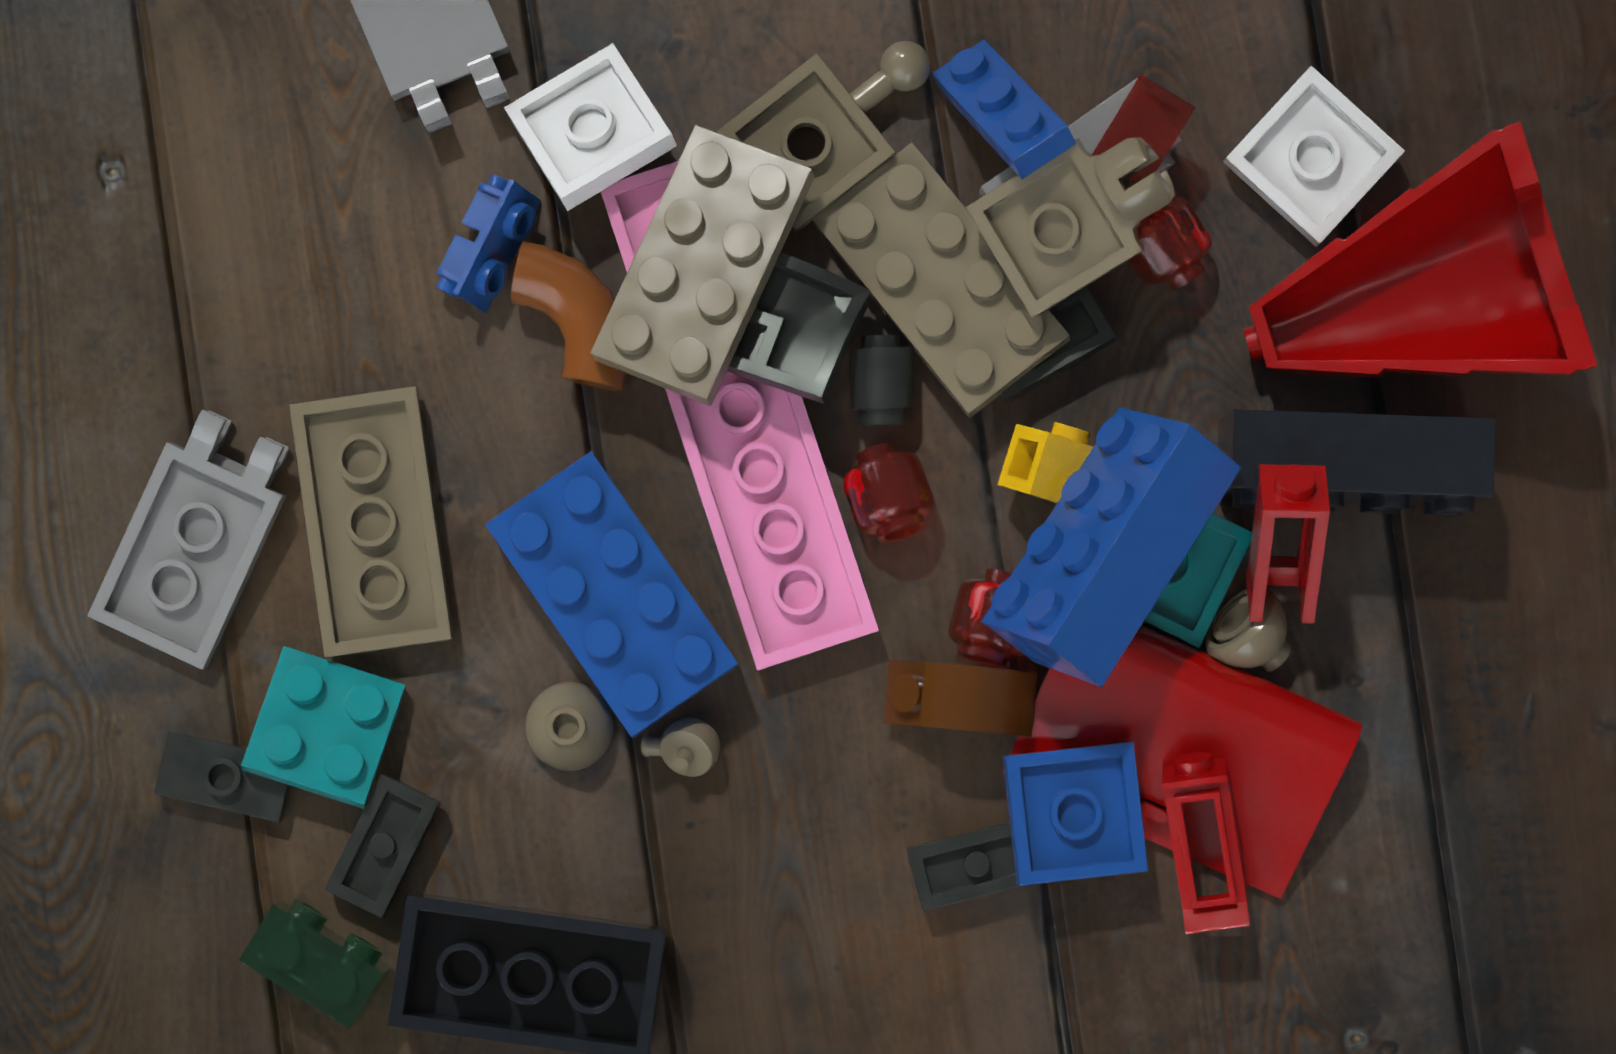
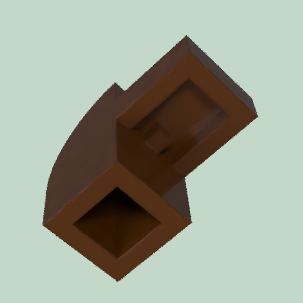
[883,660,1037,737]

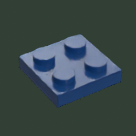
[1002,742,1148,886]

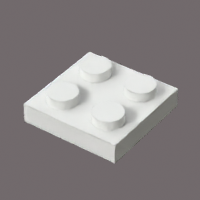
[504,43,677,211]
[1223,66,1405,247]

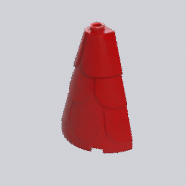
[1243,121,1598,379]

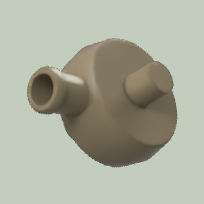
[641,717,720,777]

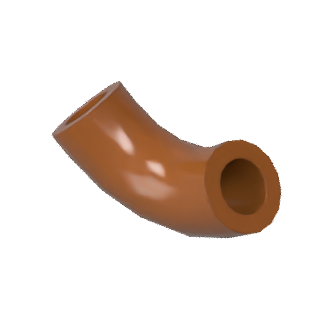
[511,241,626,391]

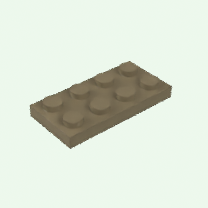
[590,125,814,406]
[812,142,1070,419]
[289,386,454,658]

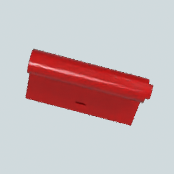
[1001,625,1362,899]

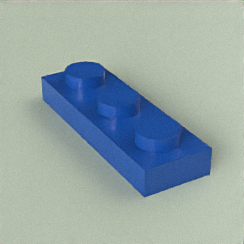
[932,39,1076,179]

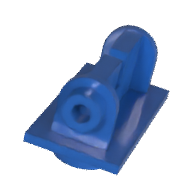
[435,174,541,313]

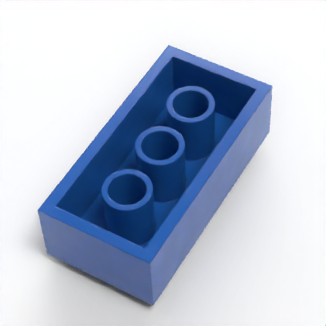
[981,407,1242,687]
[485,451,739,738]

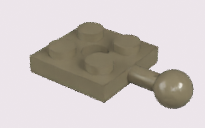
[717,41,931,234]

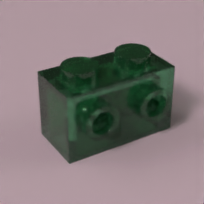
[239,899,392,1029]

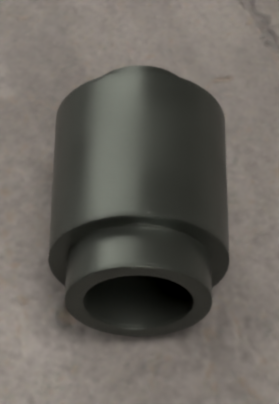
[849,335,915,426]

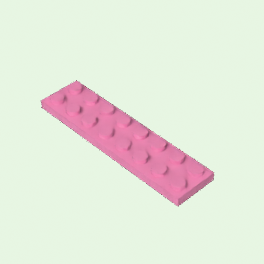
[601,161,879,671]

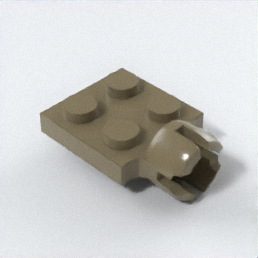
[966,137,1175,318]

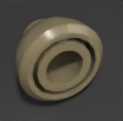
[1205,588,1291,672]
[525,682,614,771]

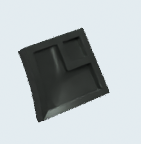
[727,252,872,404]

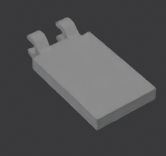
[350,0,510,133]
[87,409,290,670]

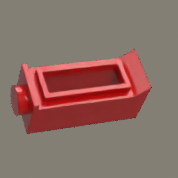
[1245,464,1330,623]
[1162,752,1250,934]

